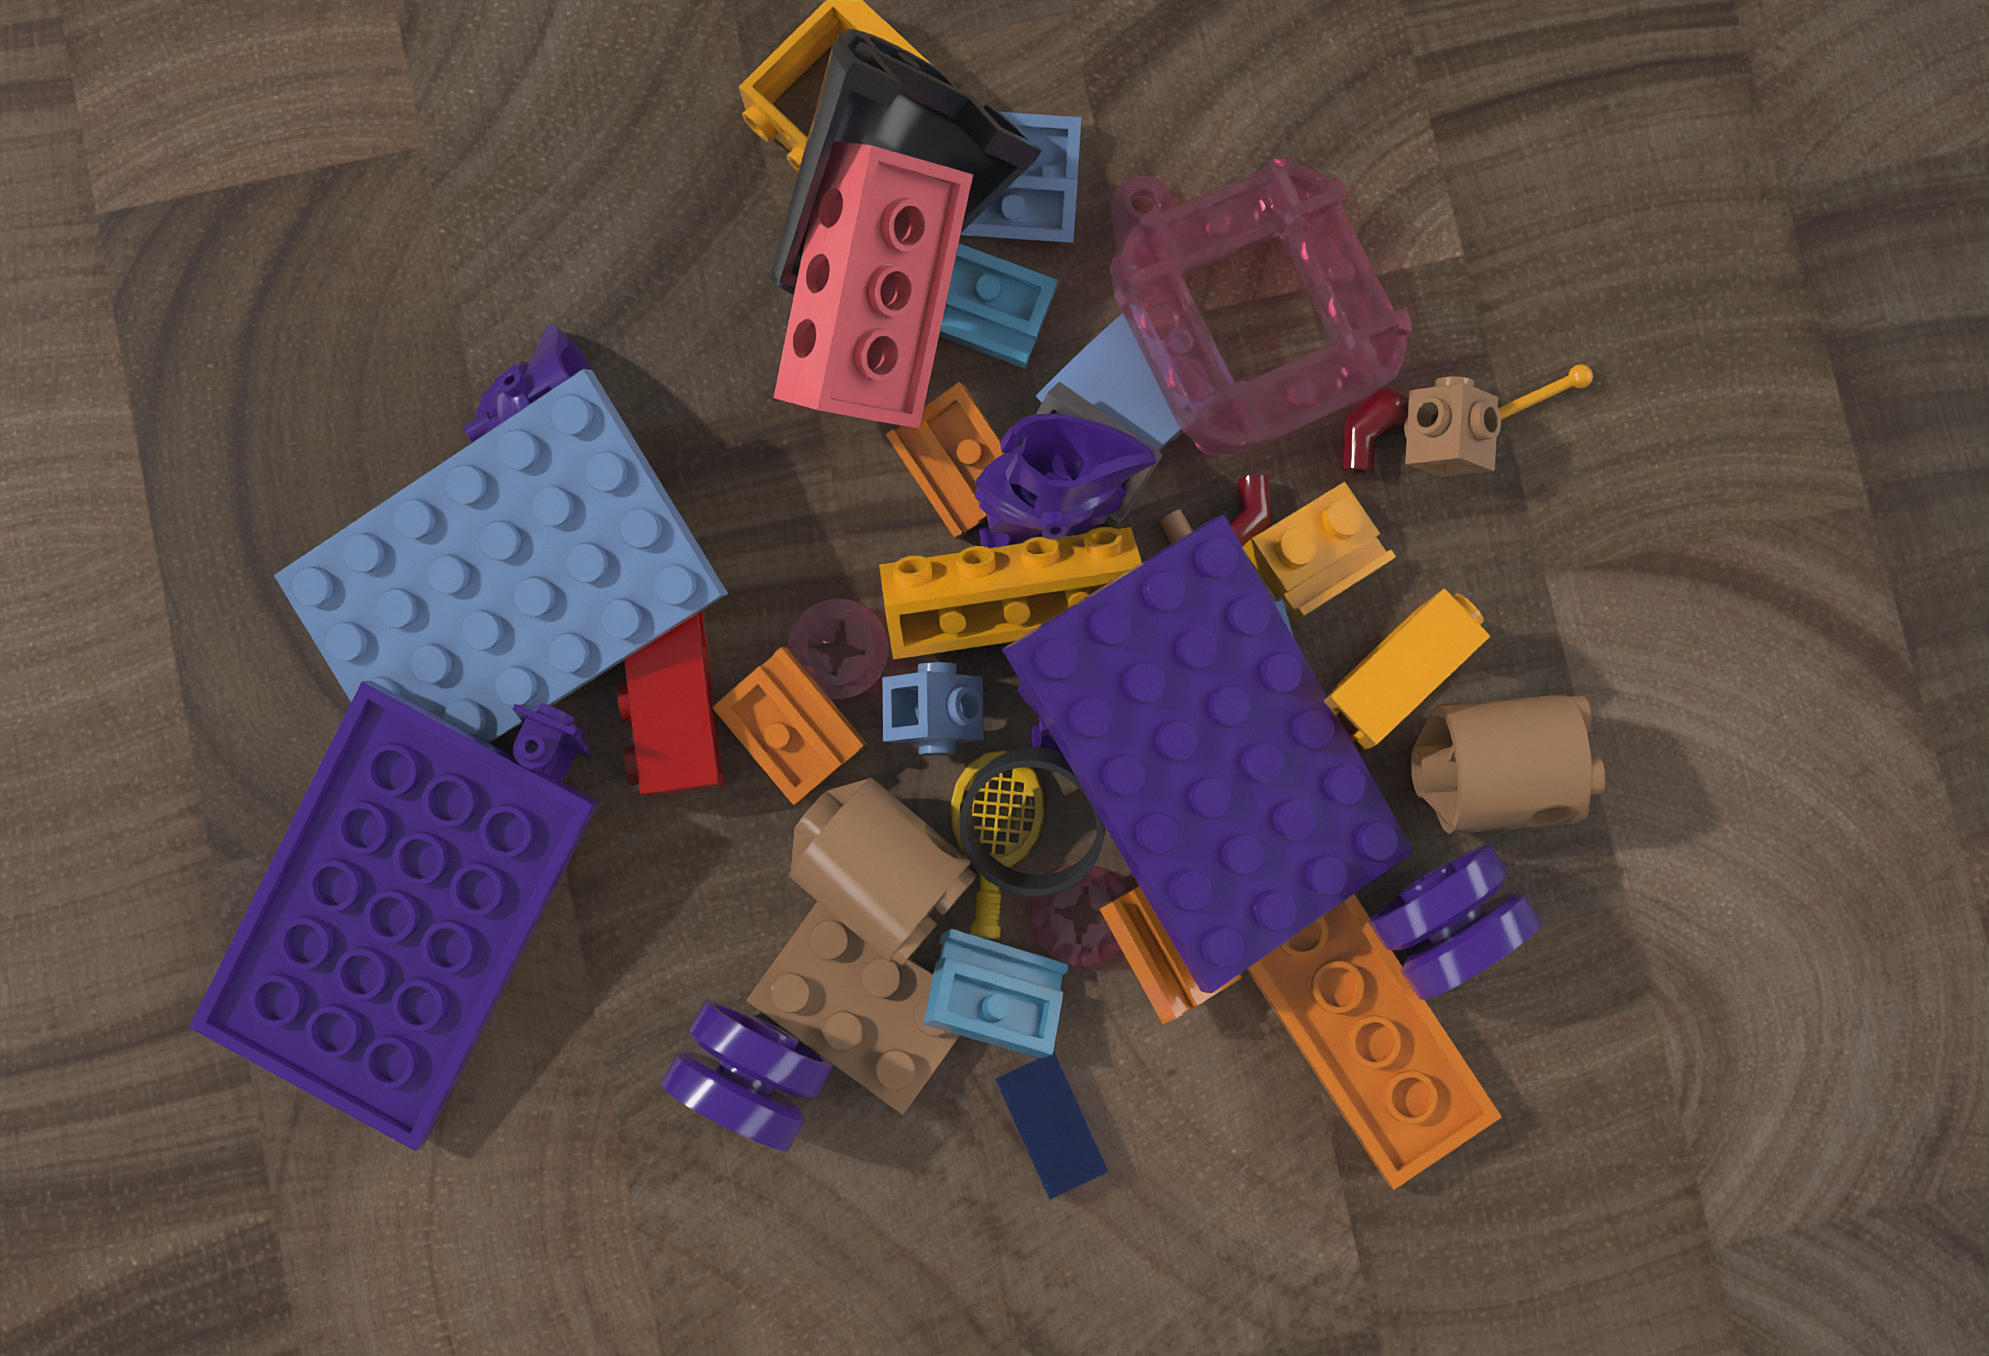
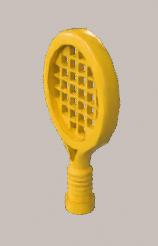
[950,750,1045,940]

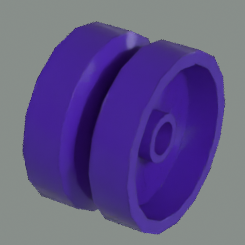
[1368,844,1542,1000]
[660,1000,833,1152]

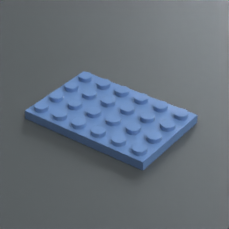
[274,369,728,744]

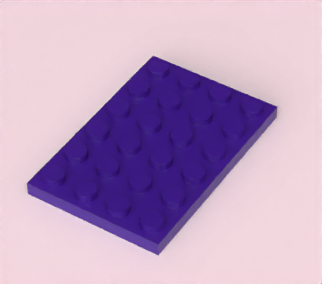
[1002,515,1414,994]
[189,681,599,1151]

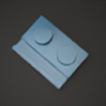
[939,243,1058,369]
[923,929,1068,1059]

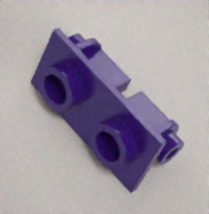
[512,702,593,782]

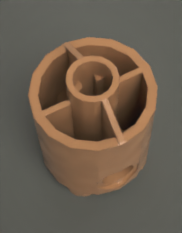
[1411,694,1605,834]
[788,777,978,965]

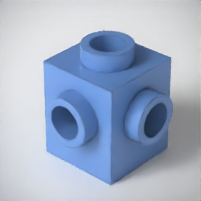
[882,662,984,756]

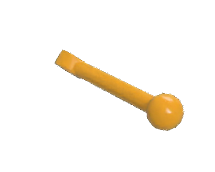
[1498,364,1593,420]

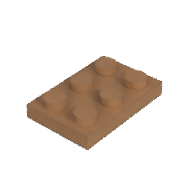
[746,901,960,1115]

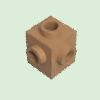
[1404,376,1501,477]

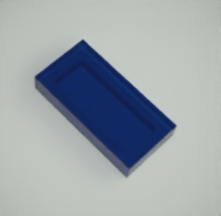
[995,1051,1109,1199]

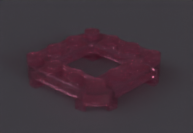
[1111,157,1412,455]

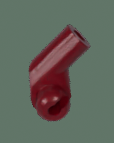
[1342,389,1409,474]
[1229,475,1272,558]

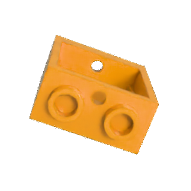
[739,0,932,172]
[1324,588,1490,753]

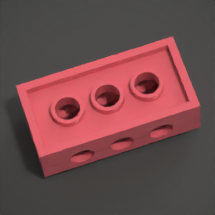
[773,141,973,429]

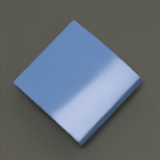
[960,112,1082,243]
[1036,307,1219,452]

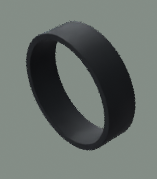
[960,747,1106,896]

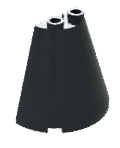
[768,29,1042,295]

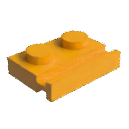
[1242,482,1396,624]

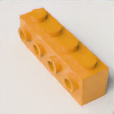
[879,527,1142,660]

